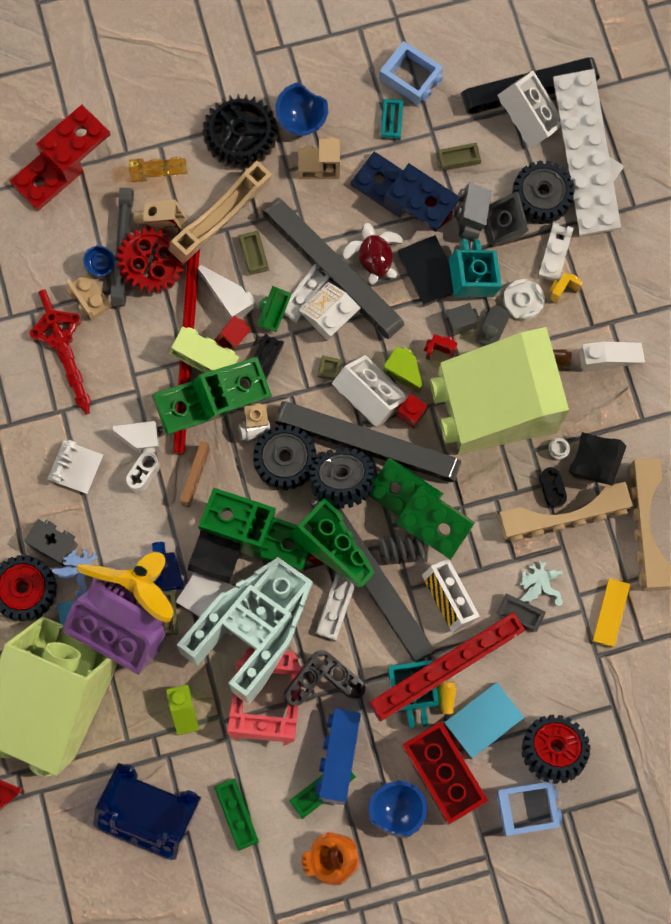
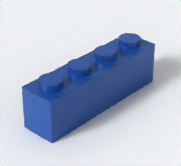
[315,708,361,806]

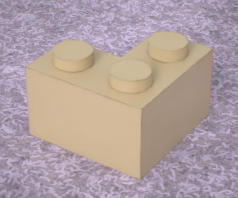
[298,137,340,179]

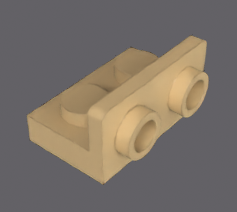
[66,273,112,321]

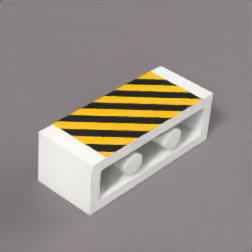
[422,559,480,633]

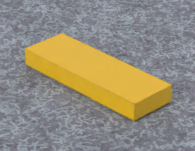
[592,578,630,648]

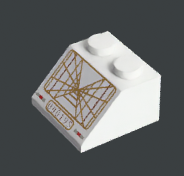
[298,282,360,341]

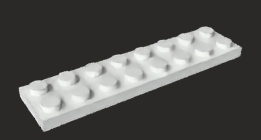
[553,69,621,237]

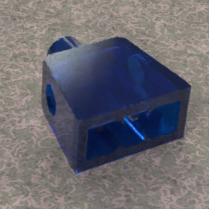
[152,542,185,592]

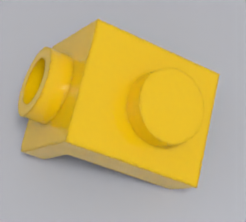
[549,272,583,303]

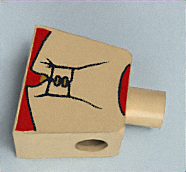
[134,200,186,234]

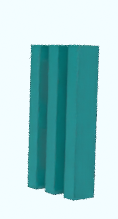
[380,99,404,141]

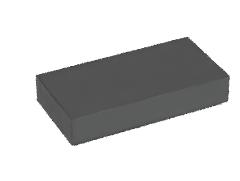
[497,593,546,632]

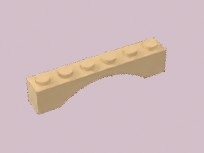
[168,161,272,264]
[628,458,671,591]
[498,482,633,543]

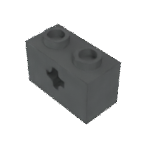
[24,519,78,566]

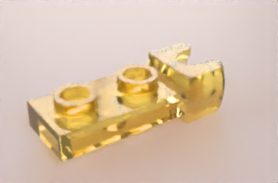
[129,157,188,182]

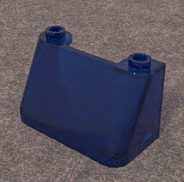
[93,762,201,860]

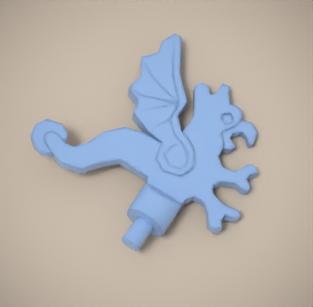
[51,549,98,598]

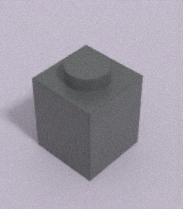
[445,303,479,337]

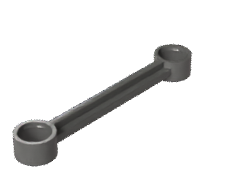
[111,187,134,306]

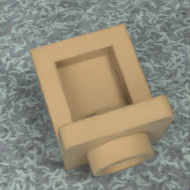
[245,403,268,428]

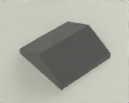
[486,192,529,246]

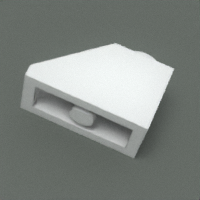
[113,421,160,454]

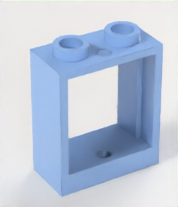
[379,41,443,106]
[496,781,563,836]

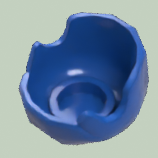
[83,245,115,277]

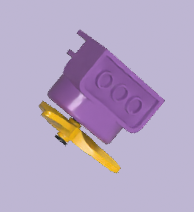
[62,552,173,675]

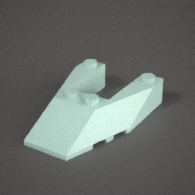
[177,558,313,704]

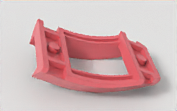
[227,647,301,746]

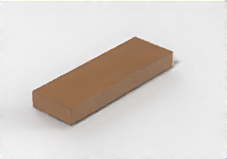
[180,441,210,507]

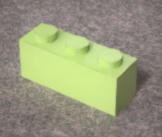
[168,327,239,373]

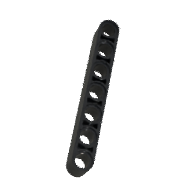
[461,57,600,114]

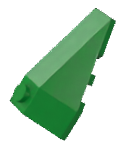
[289,499,375,589]

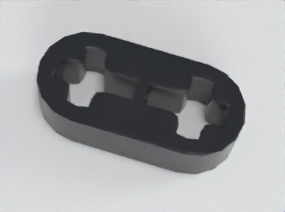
[540,467,567,508]

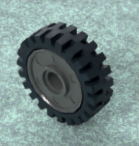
[512,161,574,224]
[253,425,317,490]
[310,448,375,509]

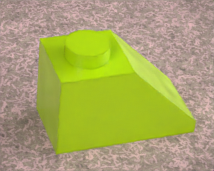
[383,346,422,393]
[166,684,199,736]

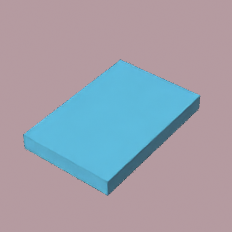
[444,682,524,759]

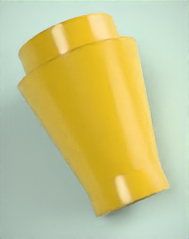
[437,681,457,714]

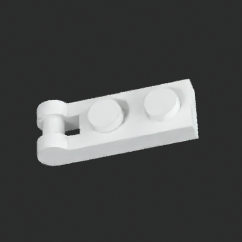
[538,222,574,281]

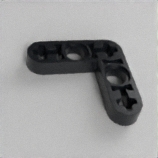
[283,650,366,706]

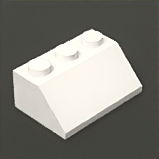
[497,71,561,147]
[332,355,408,427]

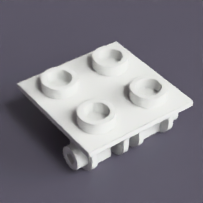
[47,440,103,494]

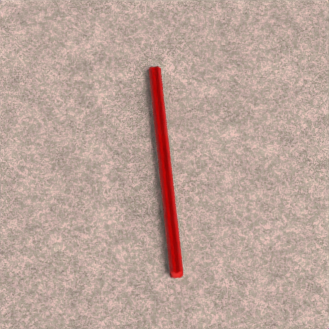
[173,249,200,454]

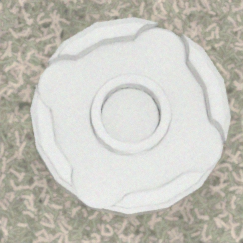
[502,279,545,321]

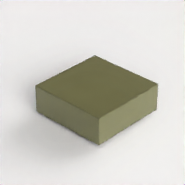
[317,355,343,381]

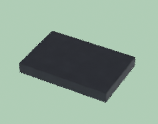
[398,235,454,307]

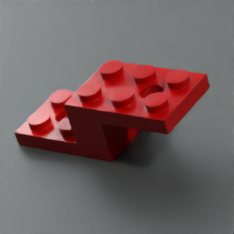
[9,104,111,211]

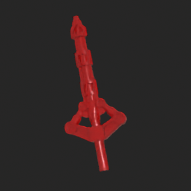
[29,289,91,415]

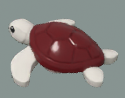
[343,223,403,285]

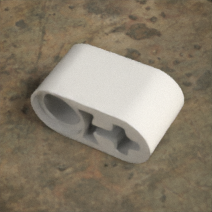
[126,452,160,493]

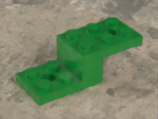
[152,357,272,435]
[368,458,475,560]
[198,488,309,573]

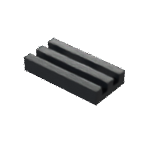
[253,334,284,381]

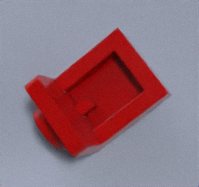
[424,334,458,360]

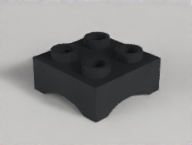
[568,432,627,486]
[188,530,240,583]

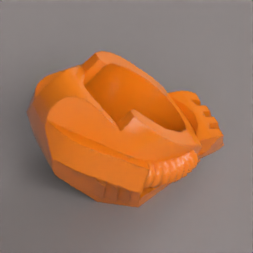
[301,832,360,886]

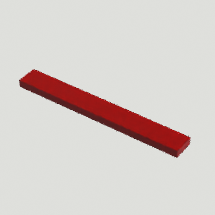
[368,612,526,722]

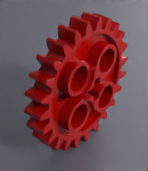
[116,227,185,295]

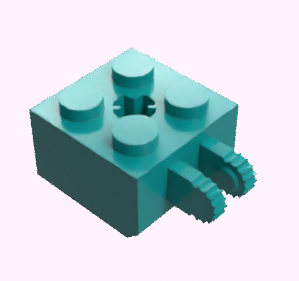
[449,239,502,297]
[388,660,439,728]

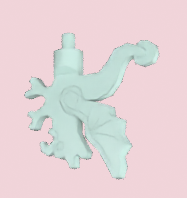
[520,561,563,606]

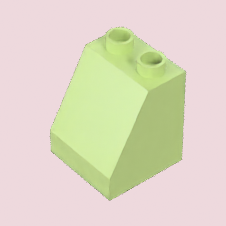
[430,327,569,455]
[0,616,117,776]

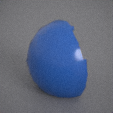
[276,82,328,135]
[368,780,427,838]

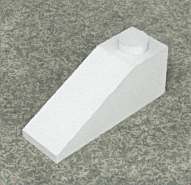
[198,265,255,320]
[579,342,645,372]

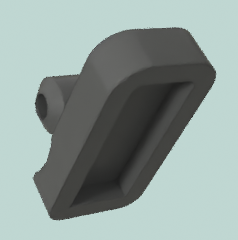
[476,305,510,346]

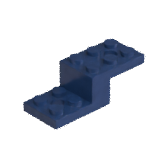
[350,151,460,232]

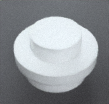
[548,438,570,459]

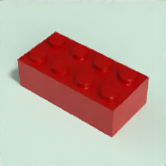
[401,722,488,825]

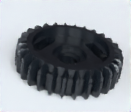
[202,94,278,169]

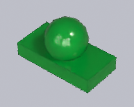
[257,286,292,332]

